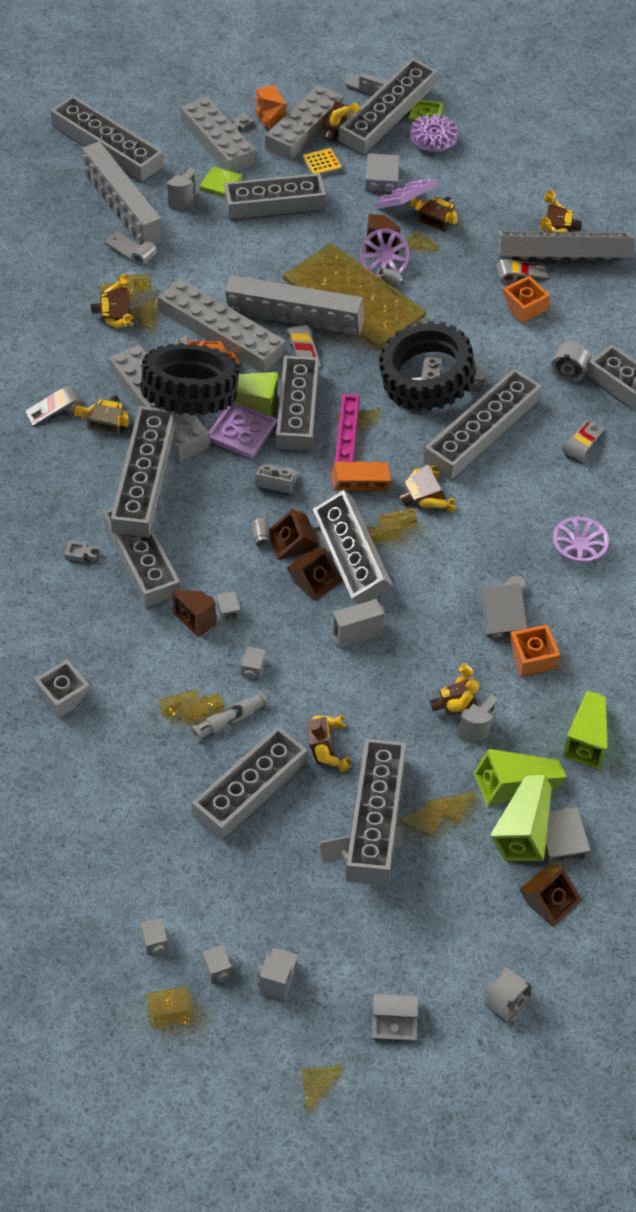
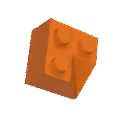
[255,84,286,131]
[503,276,551,323]
[510,624,560,676]

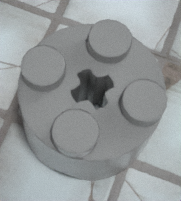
[551,340,591,382]
[485,967,534,1022]

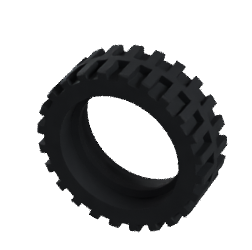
[379,321,476,411]
[141,343,239,416]

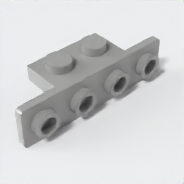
[346,73,387,95]
[319,826,403,865]

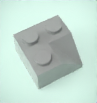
[34,659,90,719]

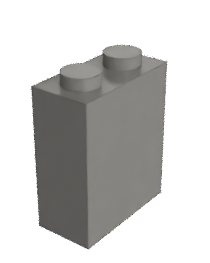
[365,154,400,193]
[480,583,527,638]
[332,599,386,649]
[545,807,591,865]

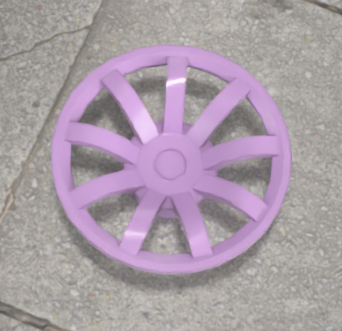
[360,229,410,279]
[553,517,609,562]

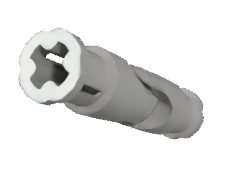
[191,691,269,742]

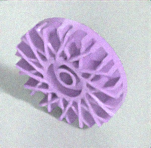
[410,114,458,152]

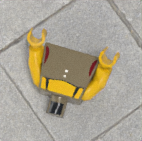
[74,395,131,436]

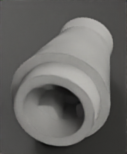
[377,267,402,287]

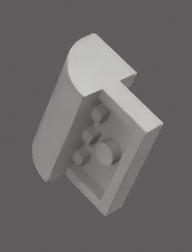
[167,167,197,211]
[255,464,299,494]
[458,694,498,743]
[372,993,418,1041]

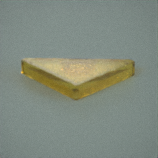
[400,230,440,251]
[130,296,156,332]
[335,407,380,432]
[425,791,477,824]
[399,800,449,836]
[301,1064,343,1111]

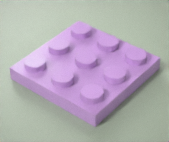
[375,178,439,209]
[209,402,278,460]

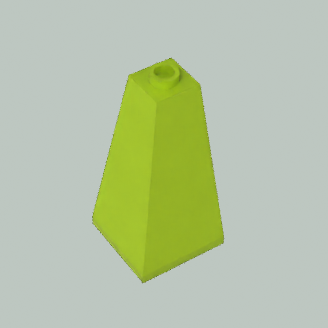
[235,372,278,417]
[562,691,607,770]
[473,749,566,806]
[491,775,552,861]

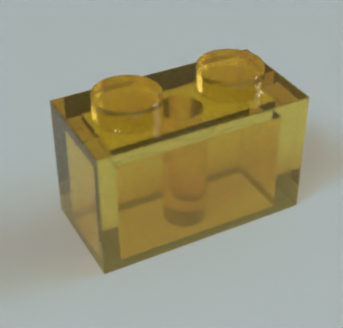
[145,986,194,1028]

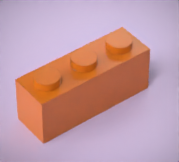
[331,461,391,491]

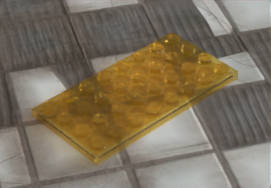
[283,242,426,350]

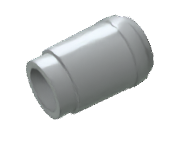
[251,518,271,548]

